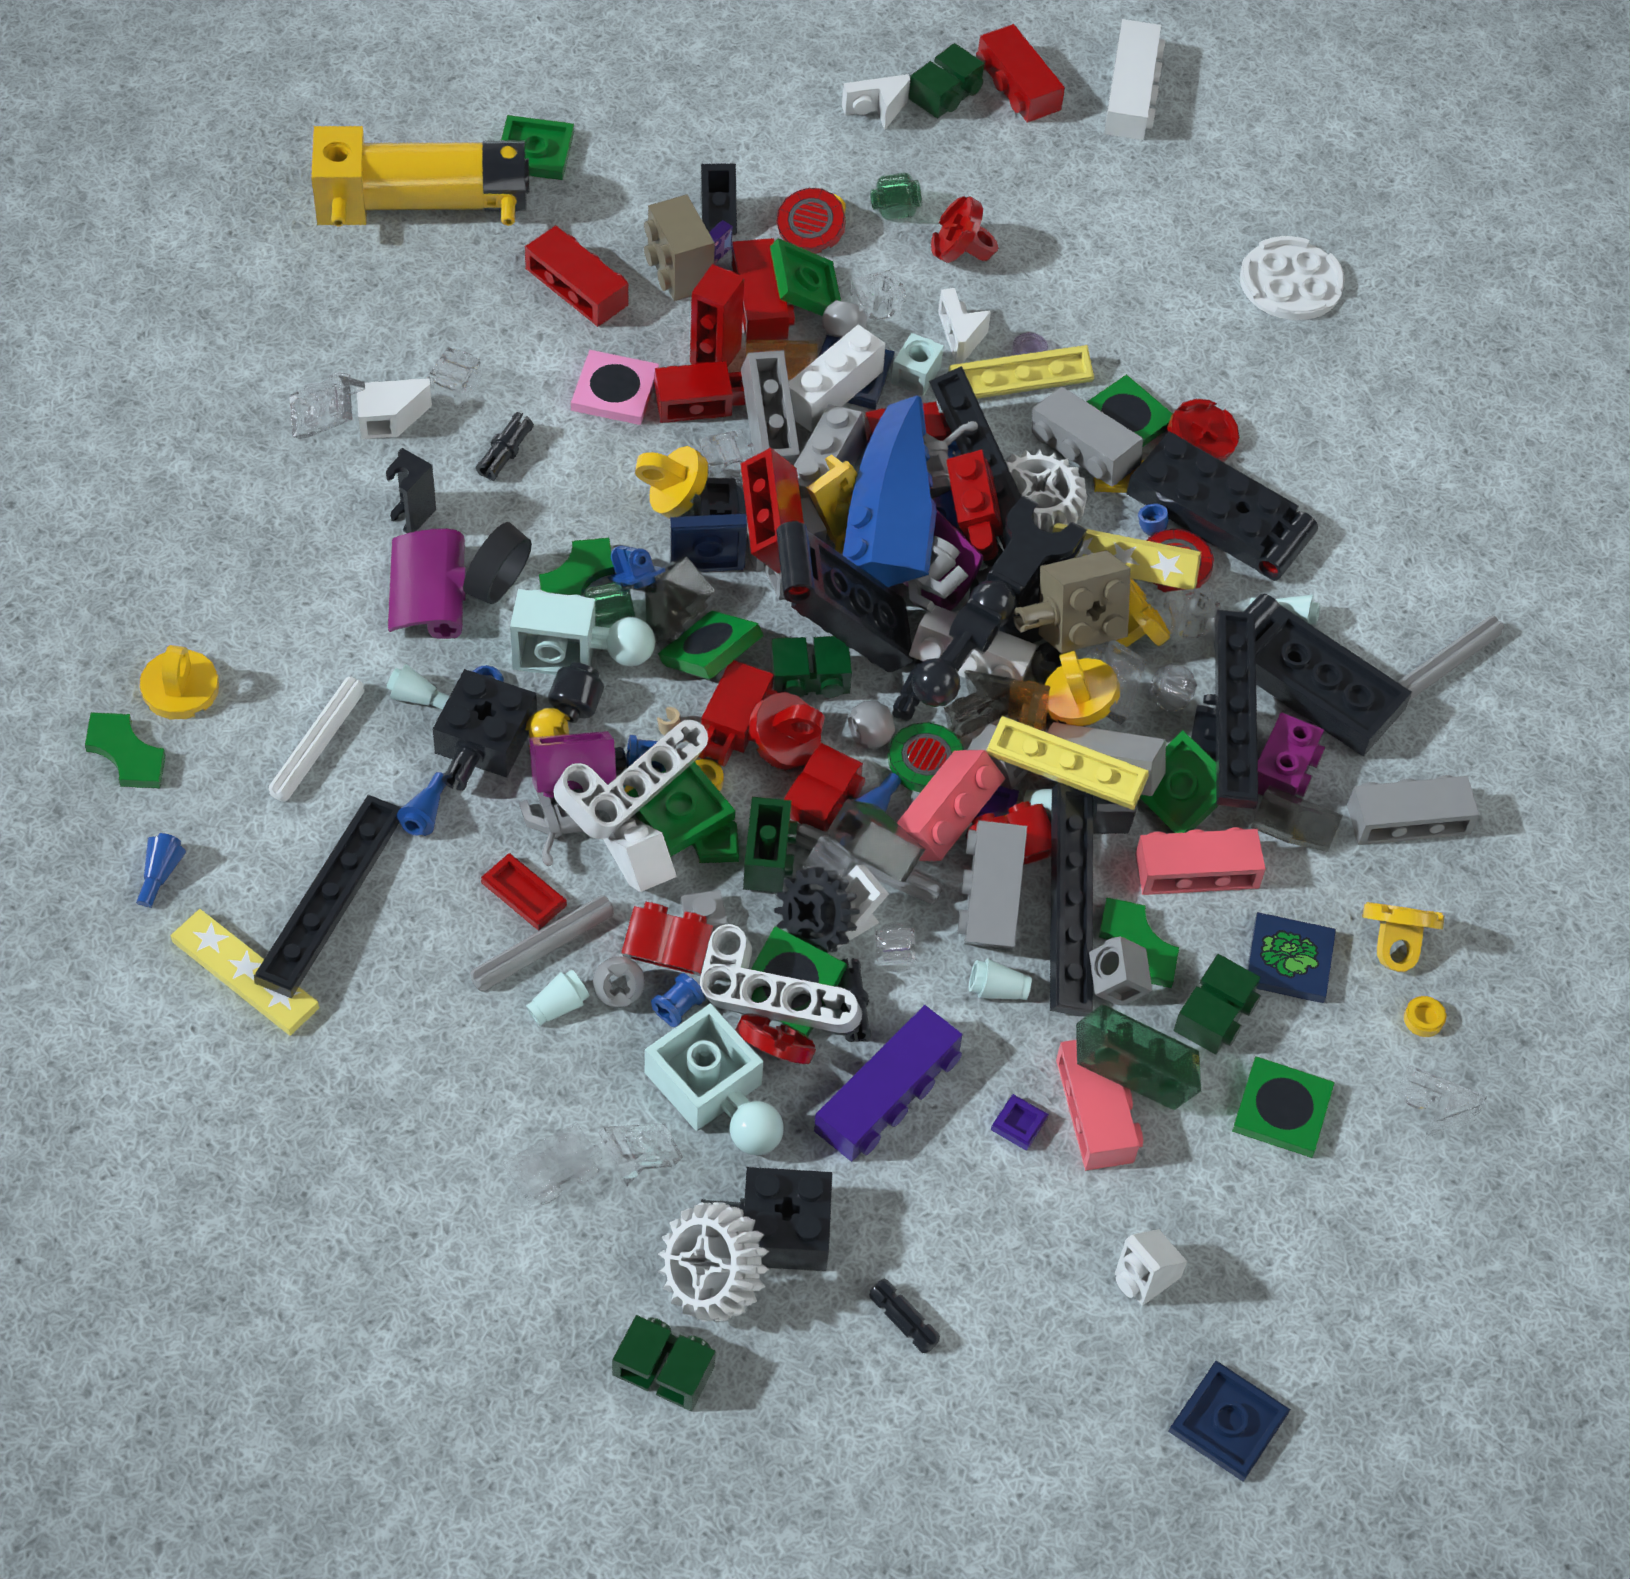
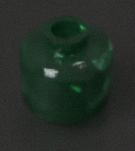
[870,172,922,220]
[584,582,636,628]

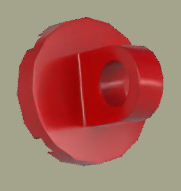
[931,196,999,263]
[749,692,825,770]

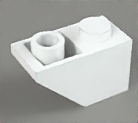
[356,378,432,439]
[603,818,677,892]
[1114,1229,1187,1306]

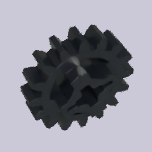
[774,867,860,953]

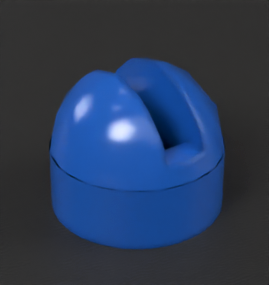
[1138,504,1169,536]

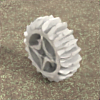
[1005,449,1087,533]
[658,1202,770,1322]

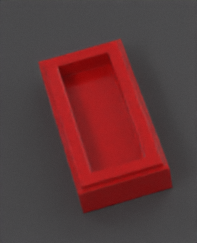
[481,853,567,931]

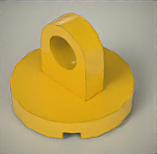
[635,446,708,519]
[1103,578,1171,651]
[140,645,219,719]
[1043,650,1120,726]
[1362,902,1445,972]

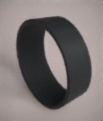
[463,522,532,604]

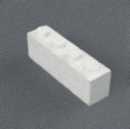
[1104,19,1165,140]

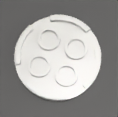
[1240,236,1345,320]

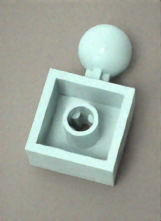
[510,589,655,675]
[644,1003,784,1156]

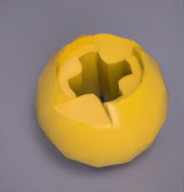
[526,708,570,747]

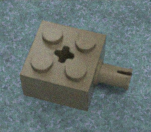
[1013,550,1131,654]

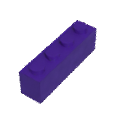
[814,1005,963,1162]

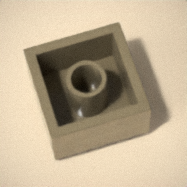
[644,194,715,301]

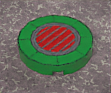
[887,722,964,793]

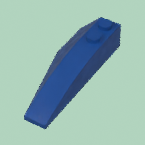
[843,395,937,587]

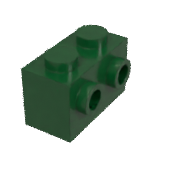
[743,797,798,893]

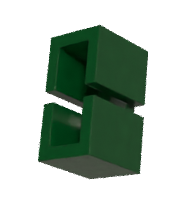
[908,43,984,119]
[770,636,852,698]
[1173,954,1261,1055]
[612,1315,716,1412]

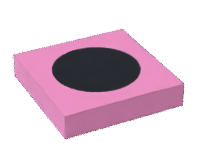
[571,350,659,425]

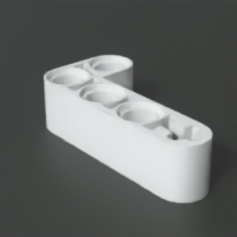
[553,720,708,839]
[700,924,862,1033]

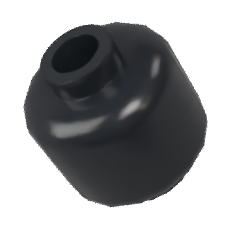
[548,662,604,723]

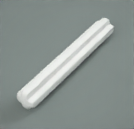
[268,676,365,802]

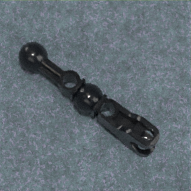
[911,496,1087,707]

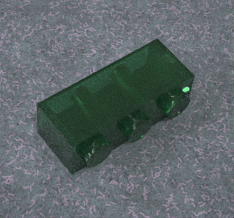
[1076,1004,1201,1110]

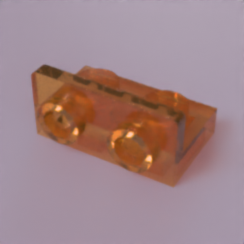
[744,339,818,380]
[1008,680,1050,732]

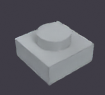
[681,890,728,931]

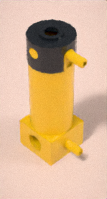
[311,126,530,227]

